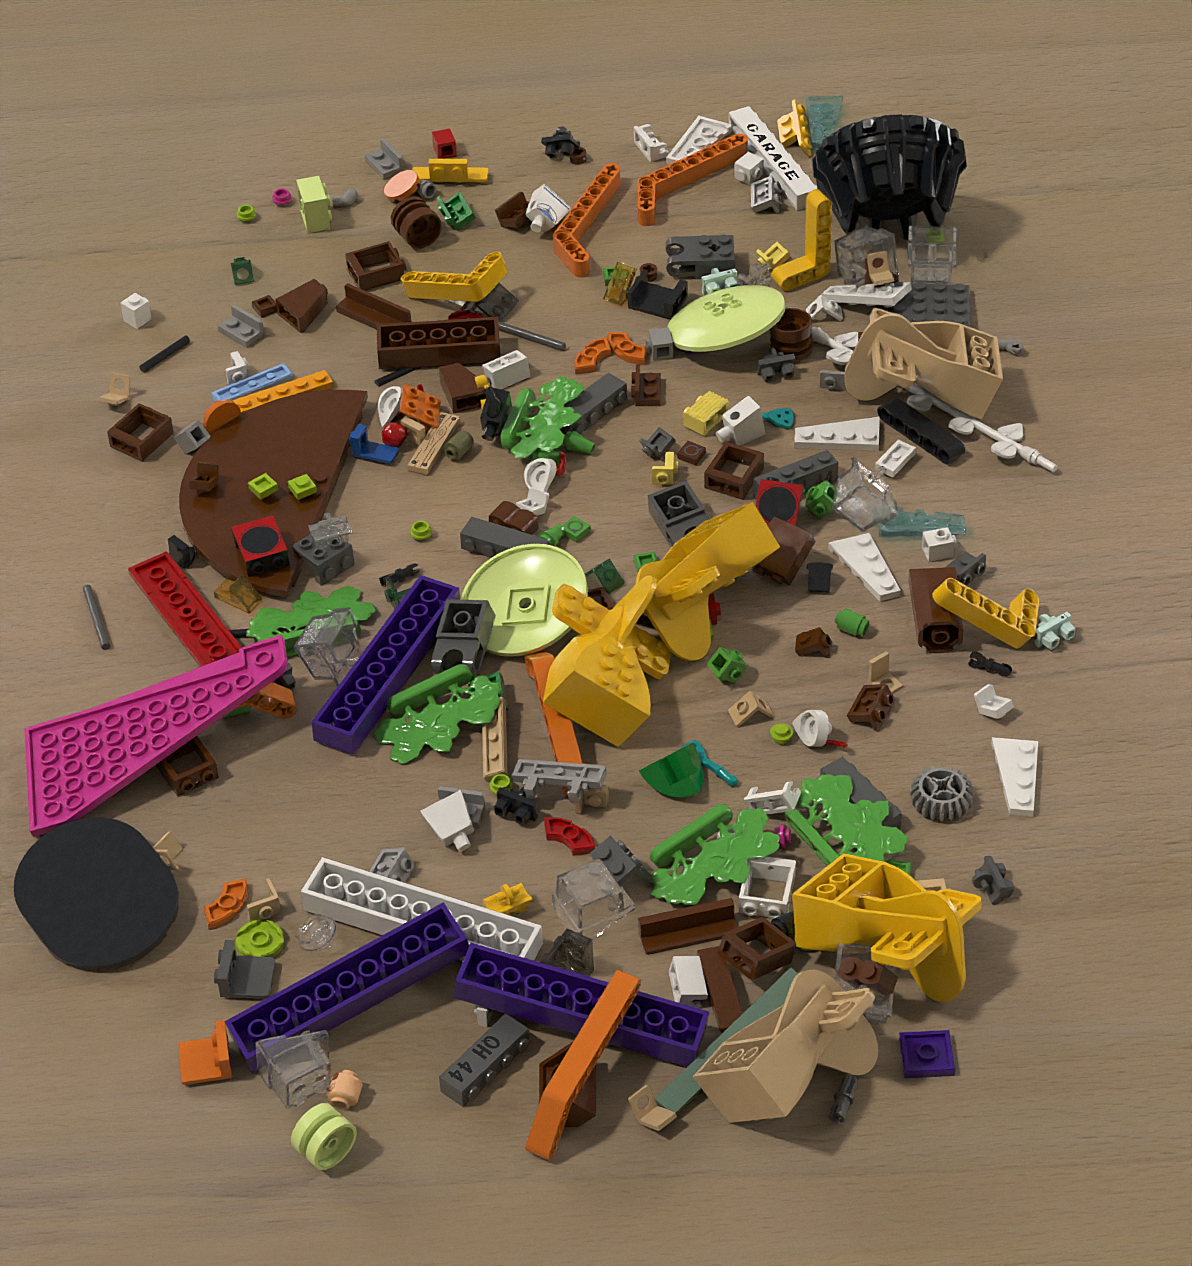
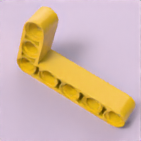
[771,189,832,291]
[401,252,508,302]
[932,578,1039,649]

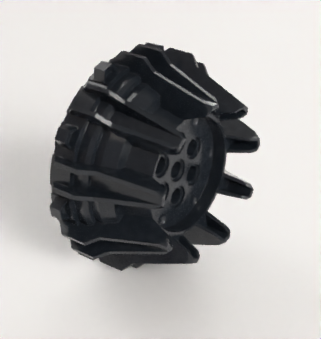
[812,114,967,243]

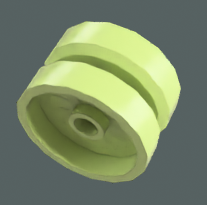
[290,1103,357,1170]

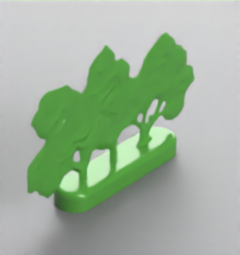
[501,376,585,459]
[246,586,376,657]
[373,664,502,764]
[784,774,908,866]
[650,804,780,905]

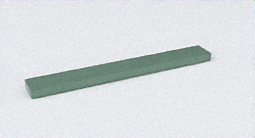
[655,968,798,1115]

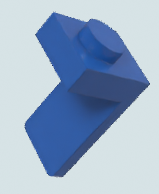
[349,424,399,464]

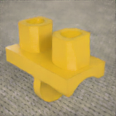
[483,883,533,915]

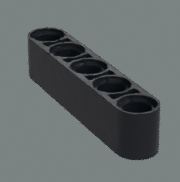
[877,397,965,464]

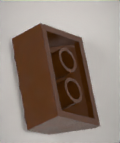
[539,1041,596,1127]

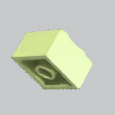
[296,176,332,234]

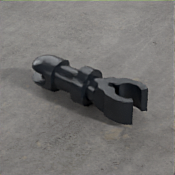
[379,563,420,587]
[968,651,1012,677]

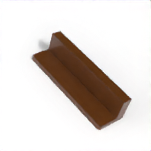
[336,283,411,330]
[638,898,738,955]

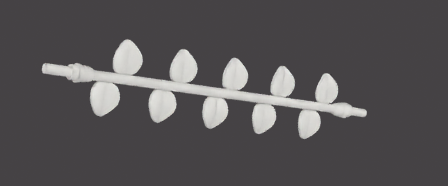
[811,327,1058,472]

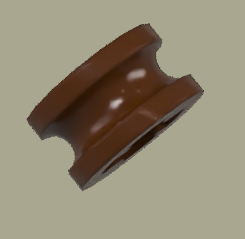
[570,147,587,165]
[640,263,657,282]

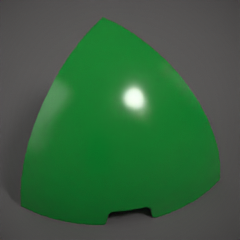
[638,743,703,797]

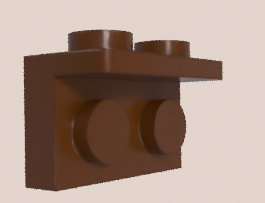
[631,364,661,406]
[847,684,895,731]

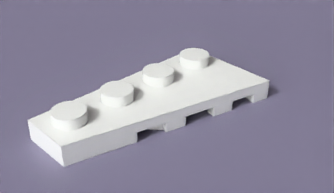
[821,282,912,307]

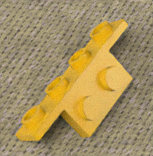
[777,99,812,157]
[412,159,488,183]

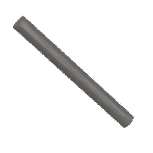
[498,321,566,351]
[83,585,110,650]

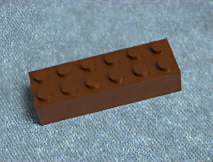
[377,317,501,369]

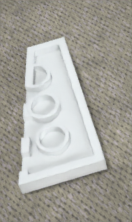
[666,116,733,164]
[794,417,880,451]
[828,533,901,602]
[991,737,1038,817]

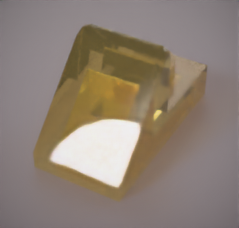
[603,262,637,306]
[214,575,262,614]

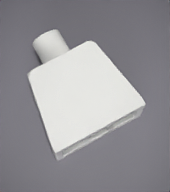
[716,396,766,446]
[421,790,474,851]

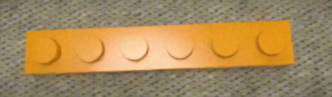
[232,370,334,414]

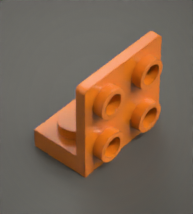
[178,1020,232,1085]

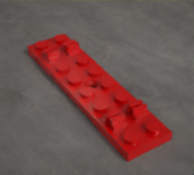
[128,551,242,667]

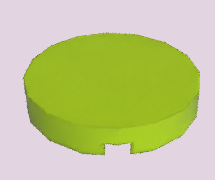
[236,920,284,958]

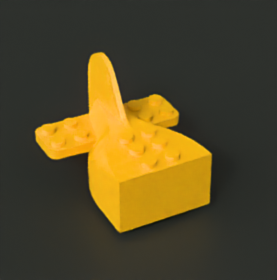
[636,502,780,661]
[543,575,671,747]
[792,853,982,1002]

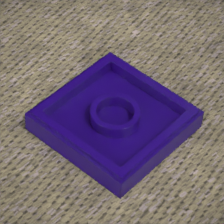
[899,1030,955,1078]

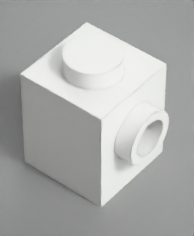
[734,152,764,185]
[120,293,152,329]
[922,527,957,562]

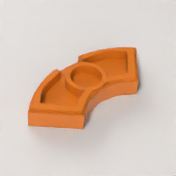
[608,332,647,365]
[574,337,611,375]
[204,878,248,930]

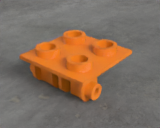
[399,383,441,432]

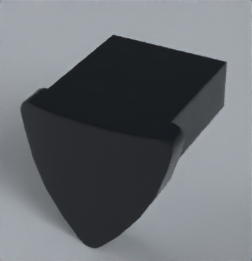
[168,535,196,569]
[806,562,833,592]

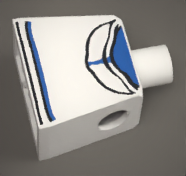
[526,184,572,232]

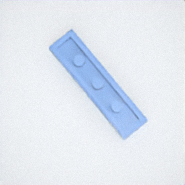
[211,363,294,402]

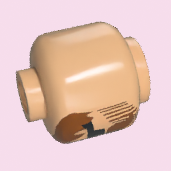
[326,1070,362,1110]

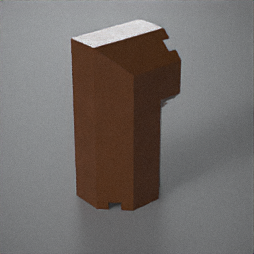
[908,567,964,654]

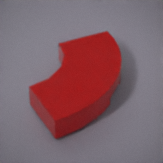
[544,817,596,856]

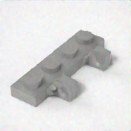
[512,759,608,803]

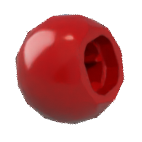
[382,423,407,448]

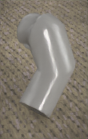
[332,188,358,207]
[998,339,1023,355]

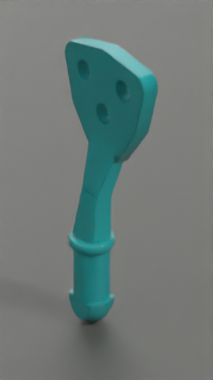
[762,408,794,429]
[680,740,738,787]

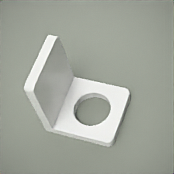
[806,295,843,321]

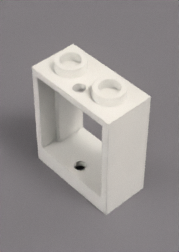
[739,857,796,919]

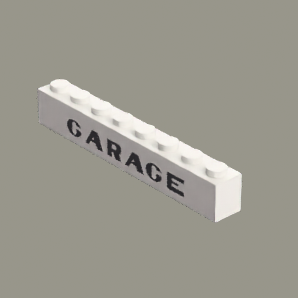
[729,106,817,211]

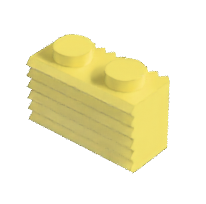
[683,390,728,436]

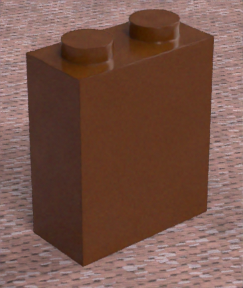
[752,517,816,585]

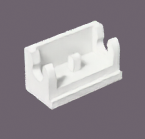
[634,124,669,162]
[482,350,531,389]
[744,781,801,814]
[669,956,708,1008]

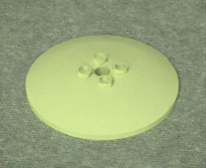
[667,285,786,352]
[461,544,588,656]

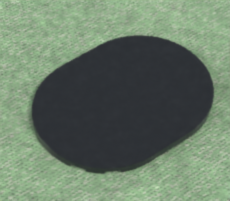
[14,817,179,971]

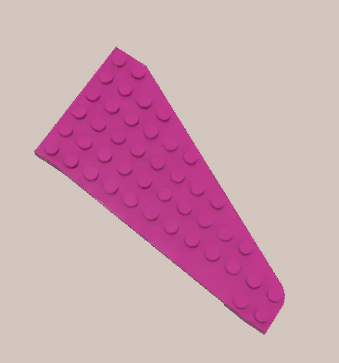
[24,635,288,837]

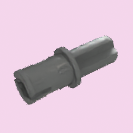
[829,1074,858,1123]

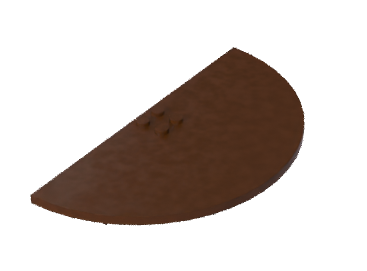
[179,390,368,597]

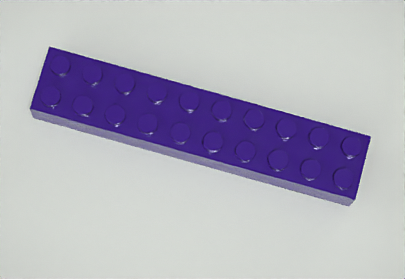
[311,575,460,755]
[225,902,469,1073]
[454,943,709,1067]

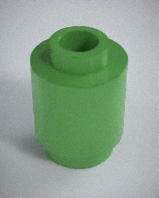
[835,608,870,637]

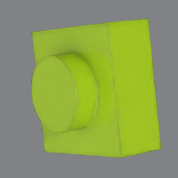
[248,473,278,499]
[288,474,317,500]

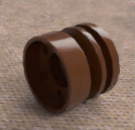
[391,196,442,249]
[769,308,813,361]

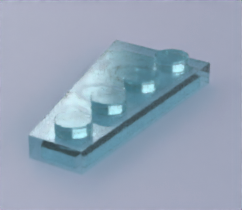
[806,96,843,149]
[876,504,966,538]

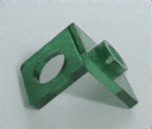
[230,257,254,285]
[584,558,624,594]
[384,577,410,609]

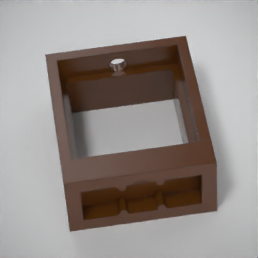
[345,241,406,291]
[107,403,174,461]
[704,441,764,500]
[156,736,219,797]
[717,917,796,980]

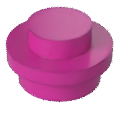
[272,188,292,206]
[774,824,792,848]

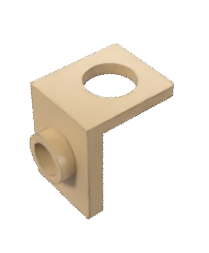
[867,251,894,285]
[99,372,131,406]
[868,651,903,693]
[728,691,774,727]
[153,832,183,870]
[247,878,281,922]
[628,1085,677,1131]

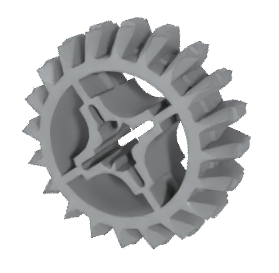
[910,765,974,822]

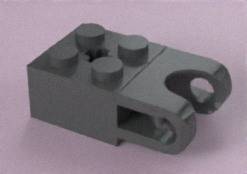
[665,234,735,279]
[647,480,709,547]
[431,599,496,675]

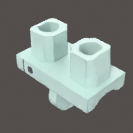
[702,268,738,295]
[1034,612,1076,650]

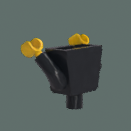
[475,375,512,441]

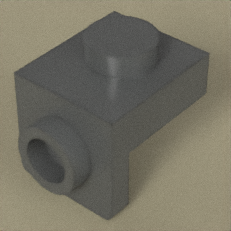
[639,427,676,459]

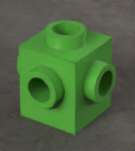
[805,480,841,519]
[707,647,748,683]

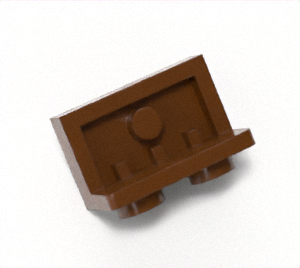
[495,192,530,229]

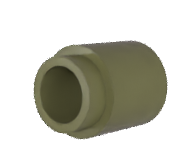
[444,431,474,461]

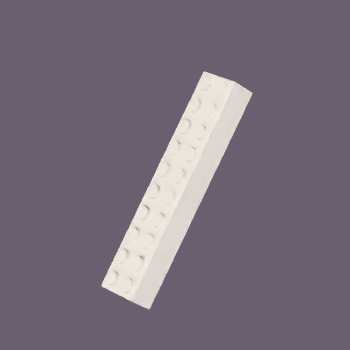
[301,857,543,961]

